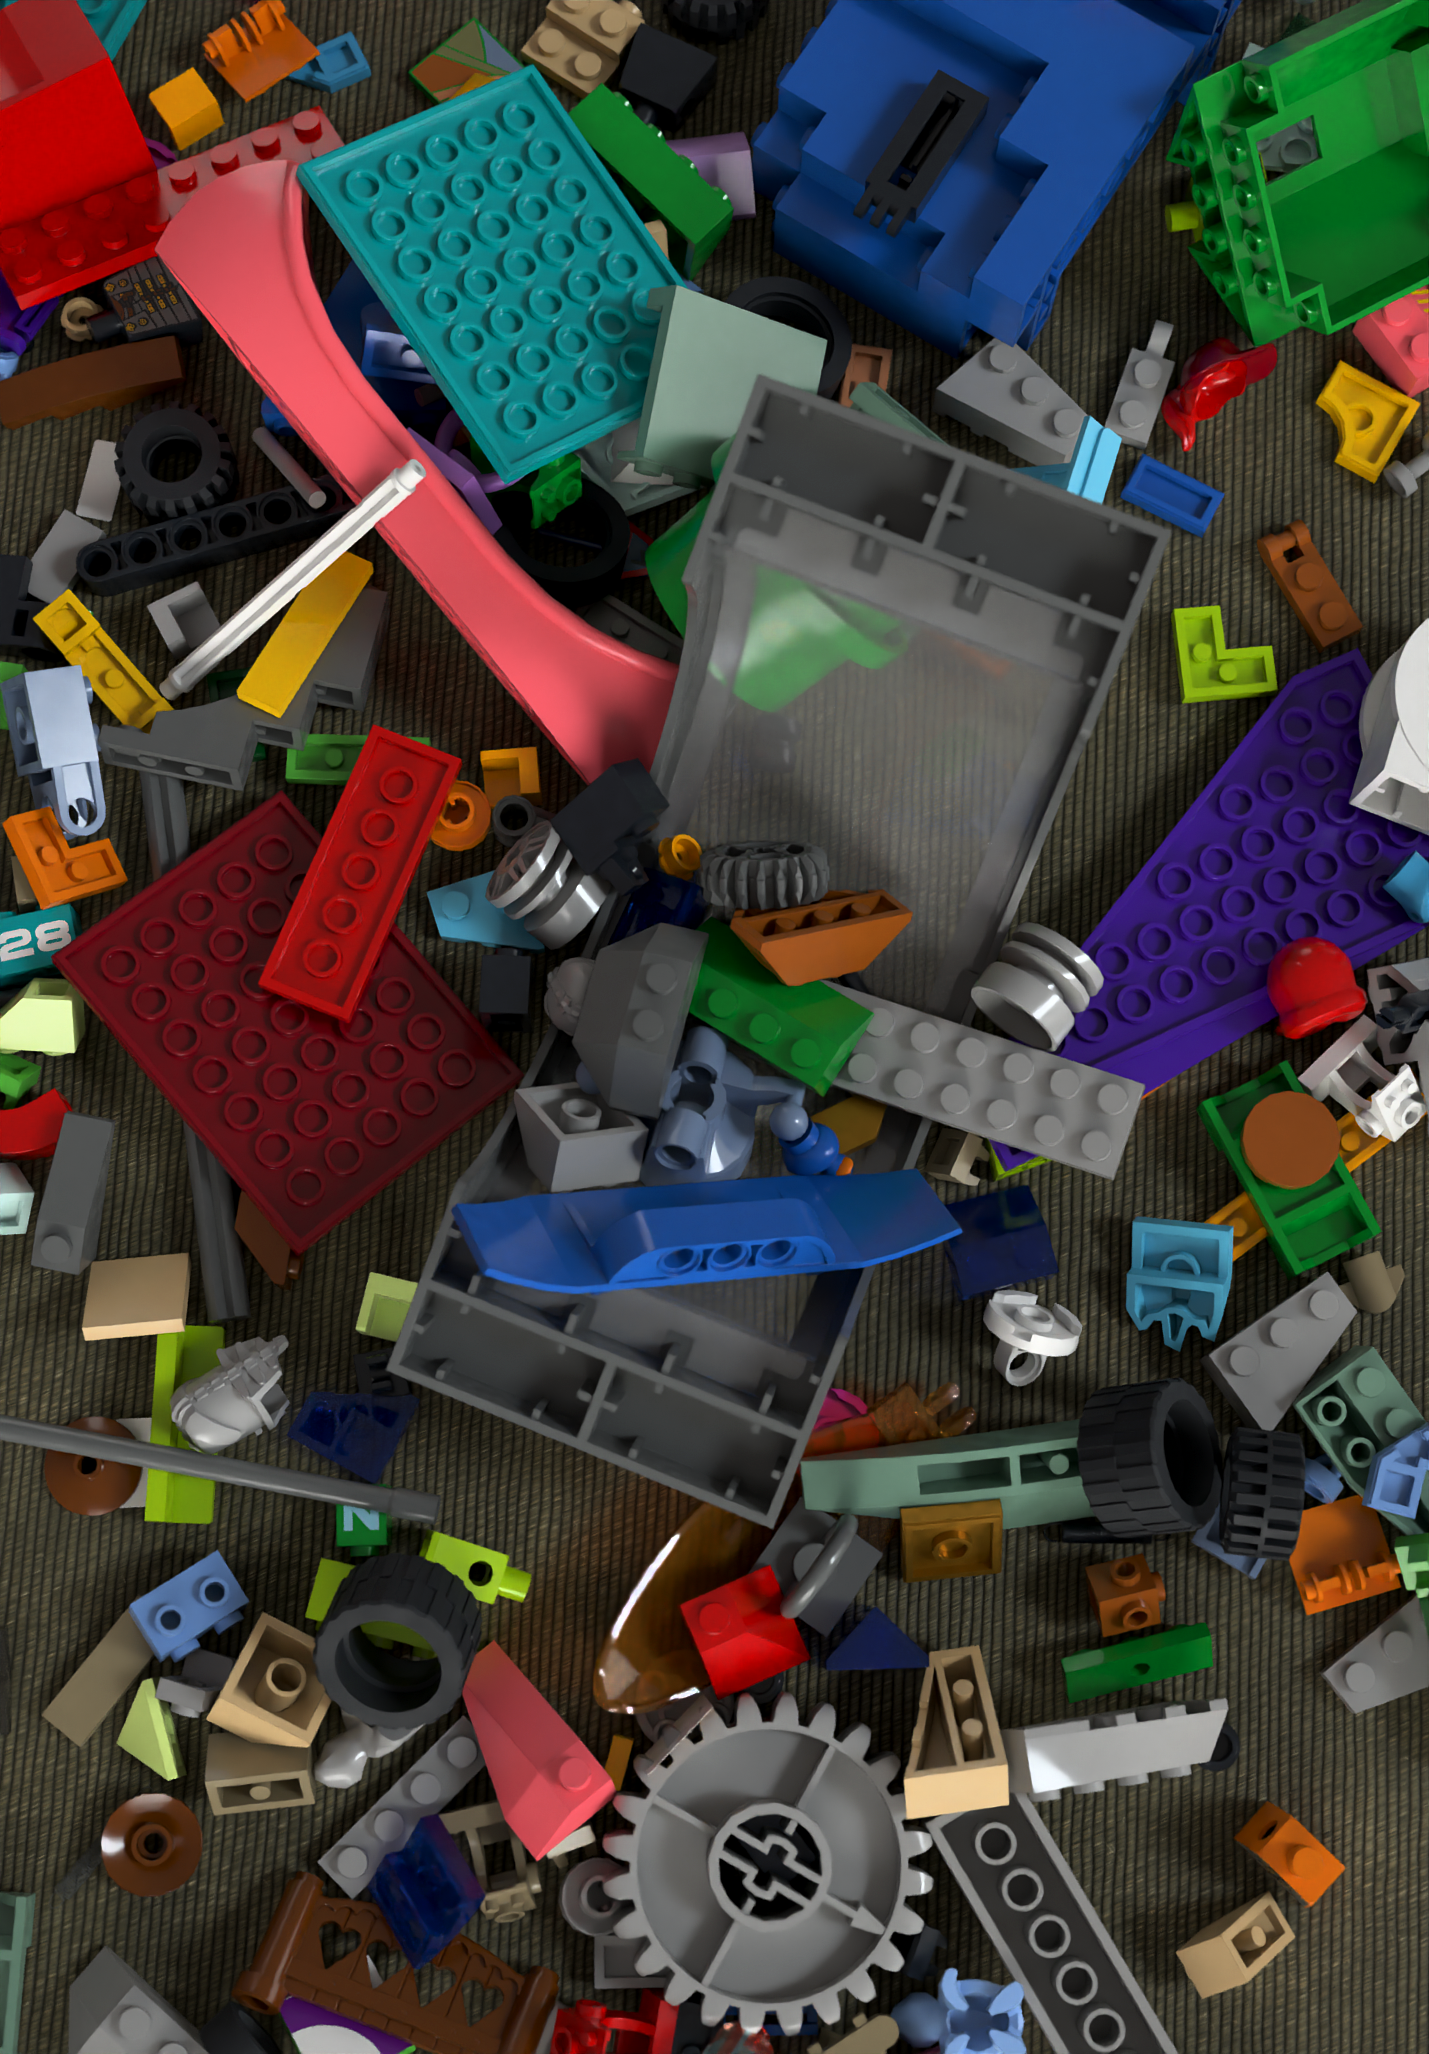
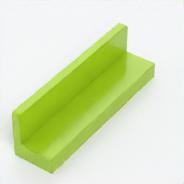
[144,1325,226,1524]

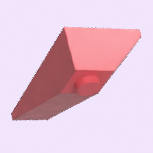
[462,1640,617,1861]

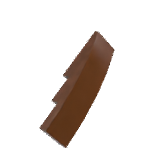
[0,335,187,430]

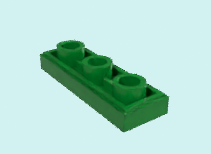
[1061,1622,1213,1704]

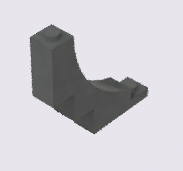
[97,584,390,791]

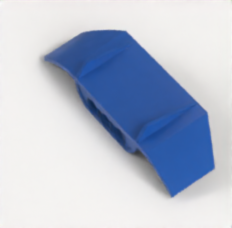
[451,1168,963,1296]

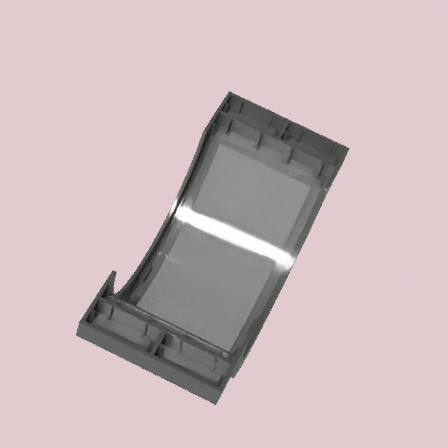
[386,373,1172,1529]

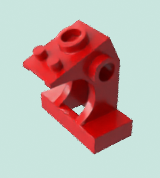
[550,1988,679,2054]

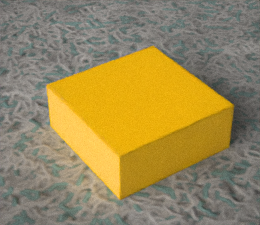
[605,1733,634,1791]

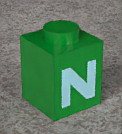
[336,1484,392,1557]

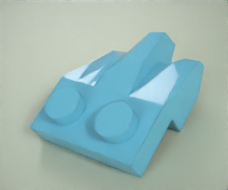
[1126,1216,1234,1352]

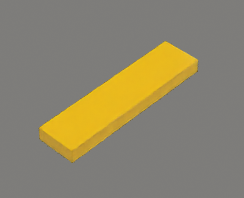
[237,551,374,718]

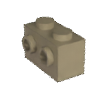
[205,1732,317,1816]

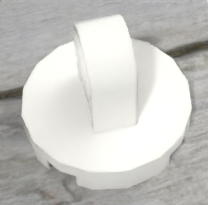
[983,1290,1082,1386]

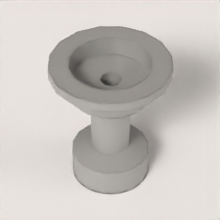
[1383,424,1429,499]

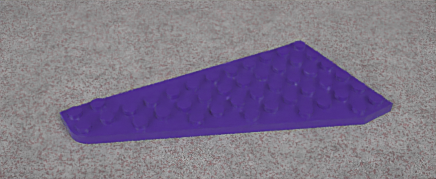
[989,648,1429,1172]

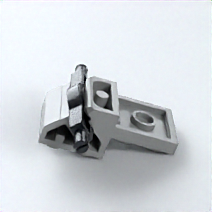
[1367,957,1429,1135]

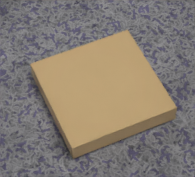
[82,1253,192,1341]

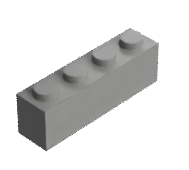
[1000,1698,1228,1802]

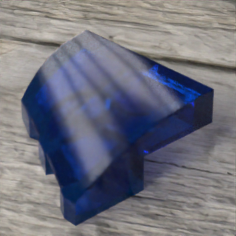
[286,1392,421,1484]

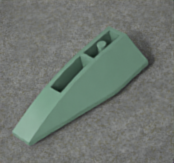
[1292,1345,1429,1536]
[799,1419,1095,1530]

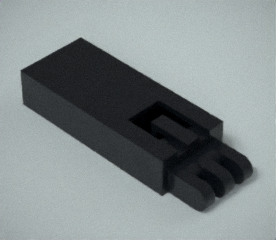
[853,69,989,238]

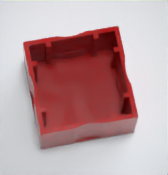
[0,0,157,234]

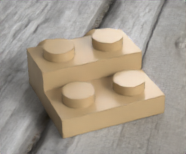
[521,0,645,99]

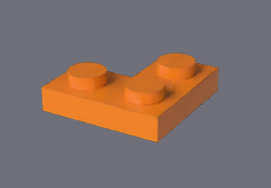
[2,806,128,910]

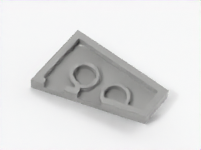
[1319,1593,1429,1713]

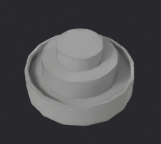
[559,1858,634,1936]

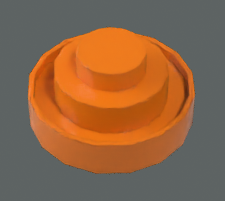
[431,780,493,851]

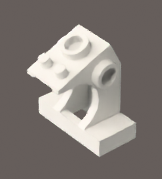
[1297,1015,1427,1142]

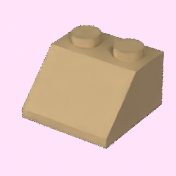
[206,1612,332,1748]

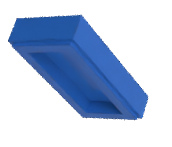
[1120,453,1224,538]

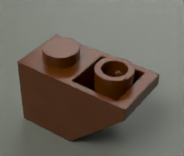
[235,1189,304,1291]

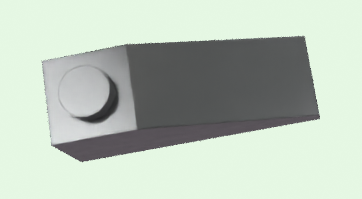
[31,1111,116,1275]

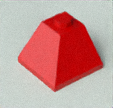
[677,1565,811,1700]

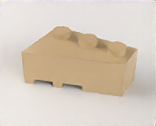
[904,1645,1009,1819]

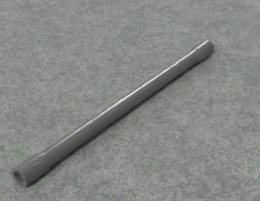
[0,1414,441,1525]

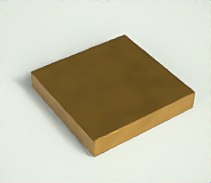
[900,1499,1003,1583]

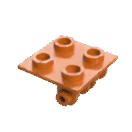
[202,0,320,103]
[1289,1494,1401,1615]

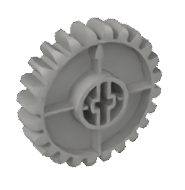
[602,1692,934,2037]

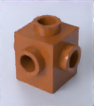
[1085,1553,1166,1637]

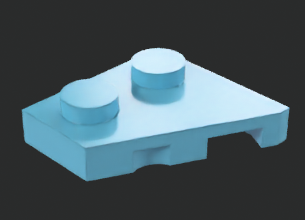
[427,870,545,954]

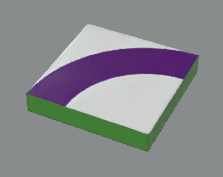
[278,1955,416,2054]

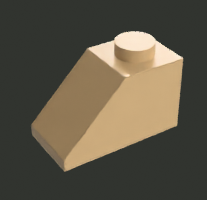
[1176,1891,1295,1999]

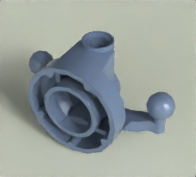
[575,1026,808,1186]

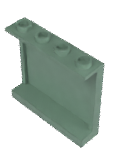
[617,285,828,491]

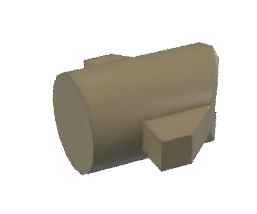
[1339,1251,1405,1314]

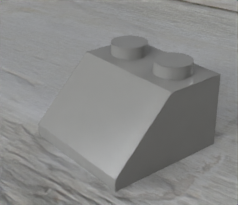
[514,1082,648,1193]

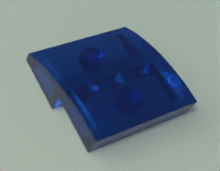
[367,1814,486,1970]

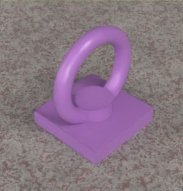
[407,409,525,535]

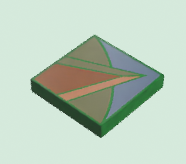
[408,17,524,106]

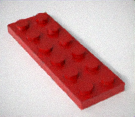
[258,724,463,1023]

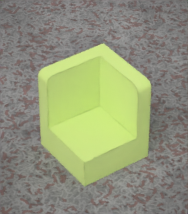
[356,1272,418,1342]

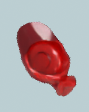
[1161,337,1277,452]

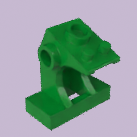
[470,435,582,529]

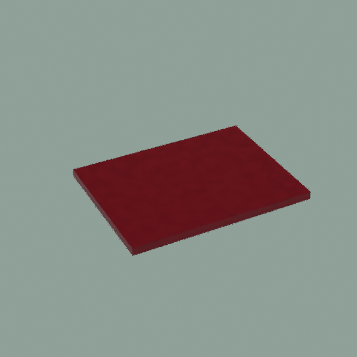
[51,790,524,1256]

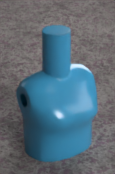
[1382,851,1429,924]

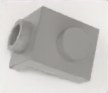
[155,1648,236,1718]

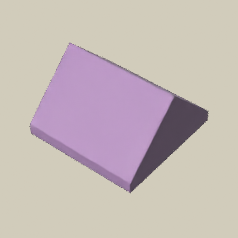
[666,132,756,221]

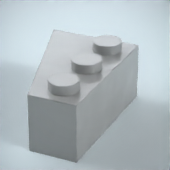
[932,338,1088,466]
[1199,1272,1357,1431]

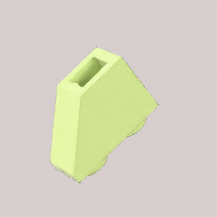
[0,978,85,1056]

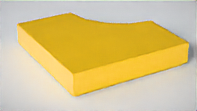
[1316,360,1421,483]

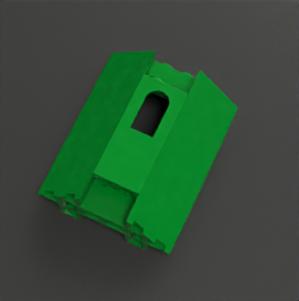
[1166,0,1429,347]

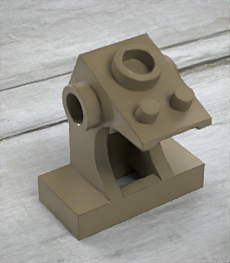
[436,1799,543,1923]

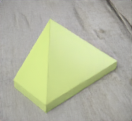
[116,1677,187,1781]

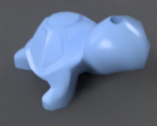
[890,1968,1026,2054]

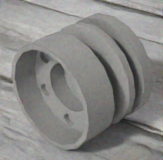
[485,820,612,950]
[971,922,1104,1053]

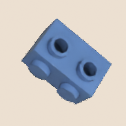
[128,1550,249,1663]

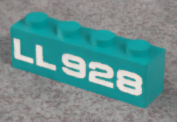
[0,904,83,989]

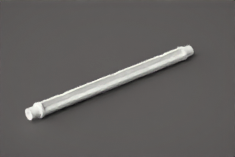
[159,459,426,700]

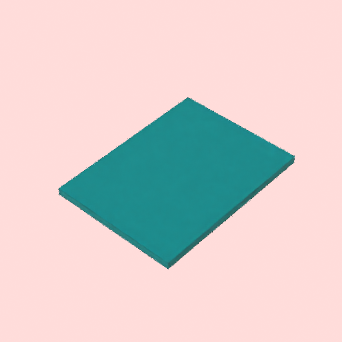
[296,64,688,485]

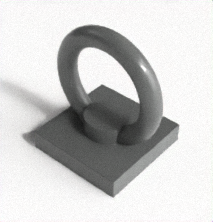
[746,1496,883,1638]

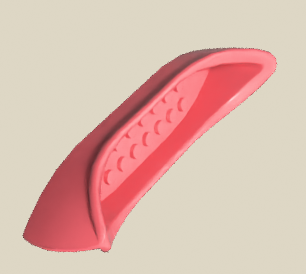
[154,160,679,786]

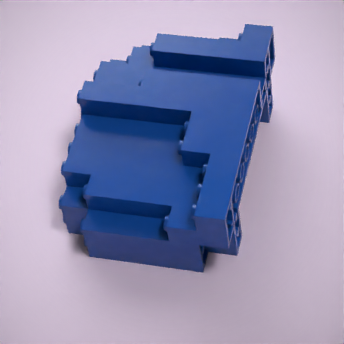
[750,0,1243,359]

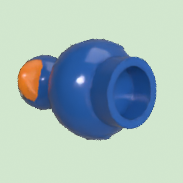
[779,1118,853,1176]

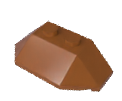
[730,889,913,986]

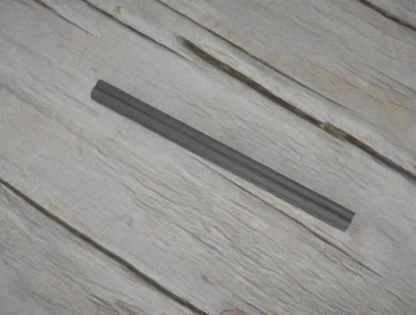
[139,770,251,1324]

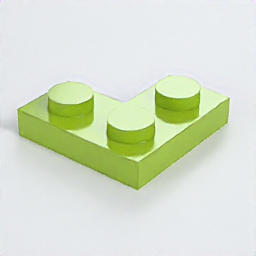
[1171,605,1278,703]

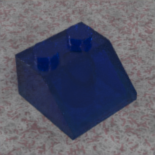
[942,1185,1059,1302]

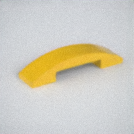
[32,589,174,734]

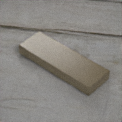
[42,1594,155,1747]

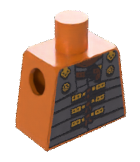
[1234,1801,1345,1908]

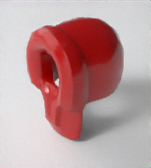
[1267,936,1368,1040]

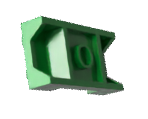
[1196,1060,1382,1280]

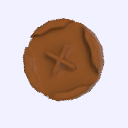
[1240,1091,1341,1190]

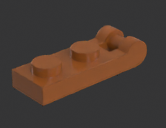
[1257,519,1363,654]

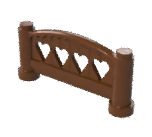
[231,1871,560,2054]

